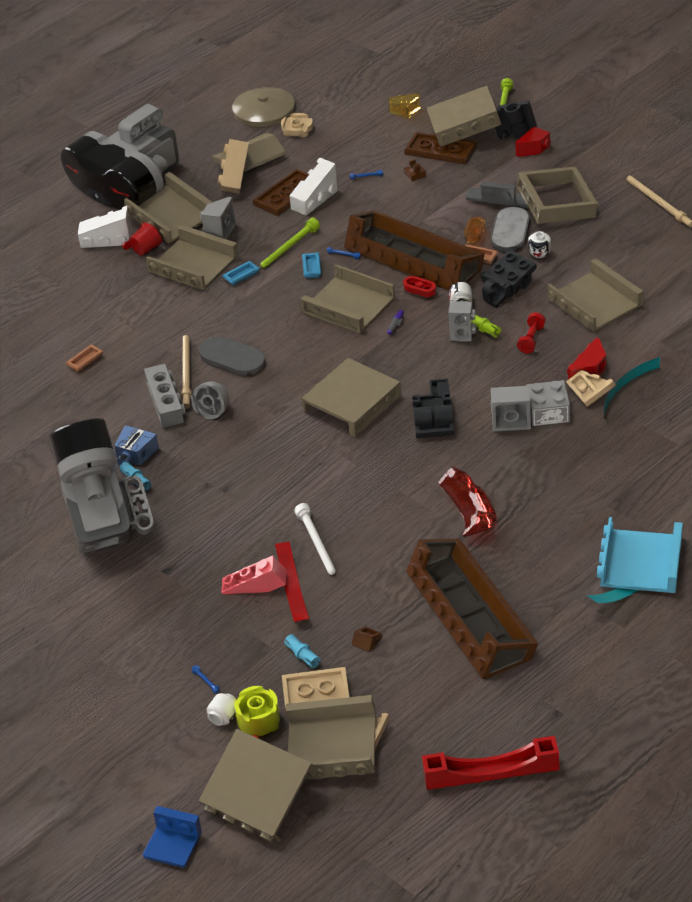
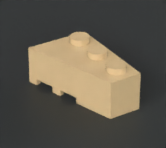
[218,139,249,194]

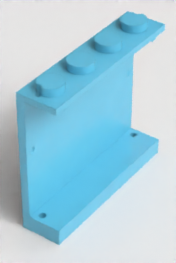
[597,517,683,593]

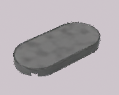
[491,207,530,253]

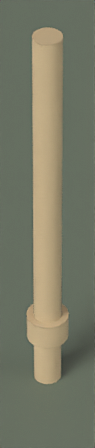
[626,175,692,228]
[181,335,192,409]

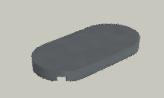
[199,337,265,376]

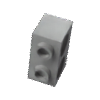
[448,301,476,341]

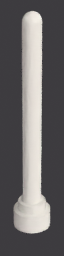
[294,503,336,575]

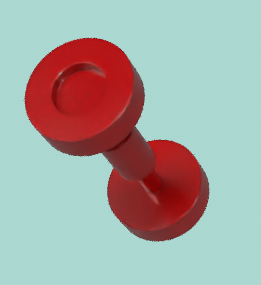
[517,312,546,354]

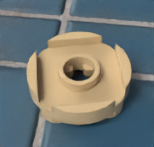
[281,113,313,137]

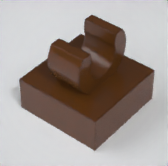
[404,159,426,181]

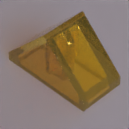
[388,93,420,119]

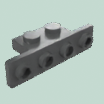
[466,182,528,208]

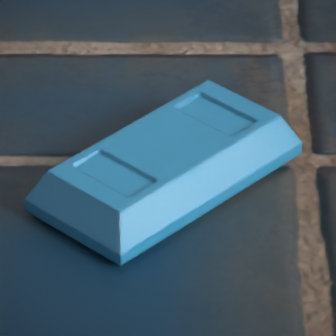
[302,253,321,278]
[222,261,260,286]

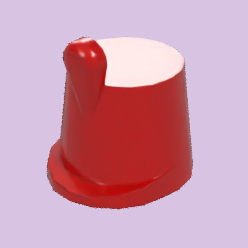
[122,222,162,256]

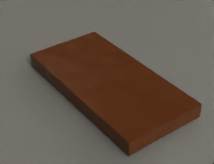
[404,132,477,165]
[253,169,309,216]

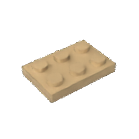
[282,667,349,709]

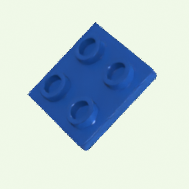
[143,806,202,868]

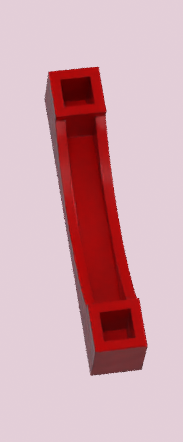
[422,736,559,790]

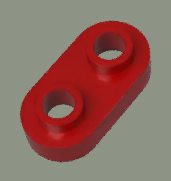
[403,276,436,298]

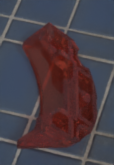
[438,466,496,537]

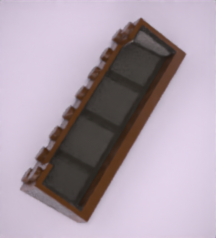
[344,210,485,290]
[406,538,539,679]

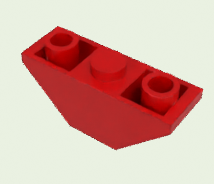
[567,337,606,380]

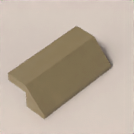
[212,133,286,172]

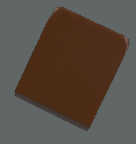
[352,626,383,652]

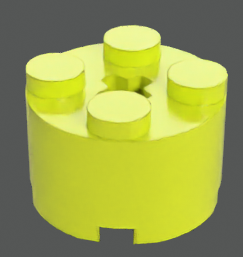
[234,686,280,736]

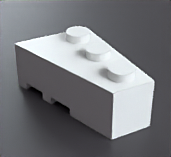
[290,158,338,216]
[78,206,132,248]

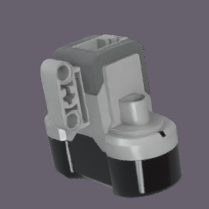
[61,104,179,210]
[49,418,153,554]

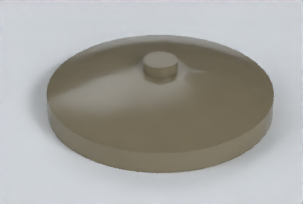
[232,87,295,127]

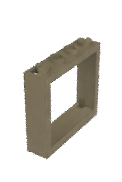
[517,166,599,224]

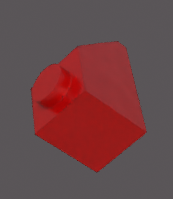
[515,127,551,157]

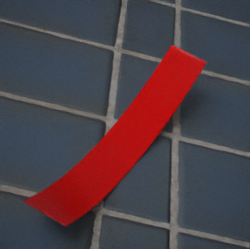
[275,541,309,622]

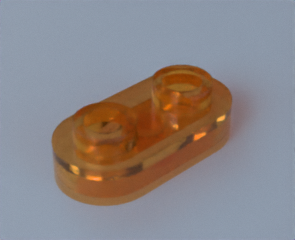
[464,217,485,243]

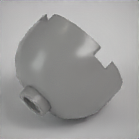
[191,381,229,419]

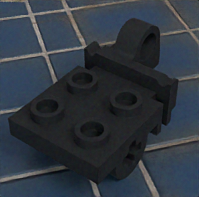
[494,100,537,140]
[480,250,537,307]
[412,378,454,438]

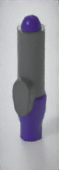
[387,310,404,335]

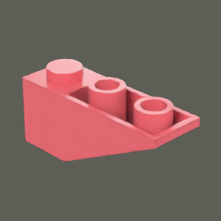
[221,556,286,594]

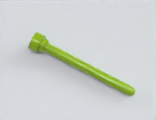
[500,78,514,105]
[260,217,320,268]

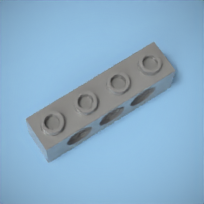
[144,364,186,428]

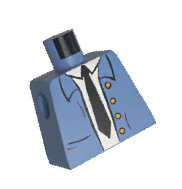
[115,425,159,466]

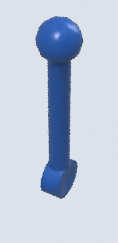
[349,170,383,180]
[326,247,360,259]
[192,665,220,693]

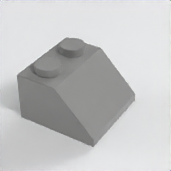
[200,197,236,239]

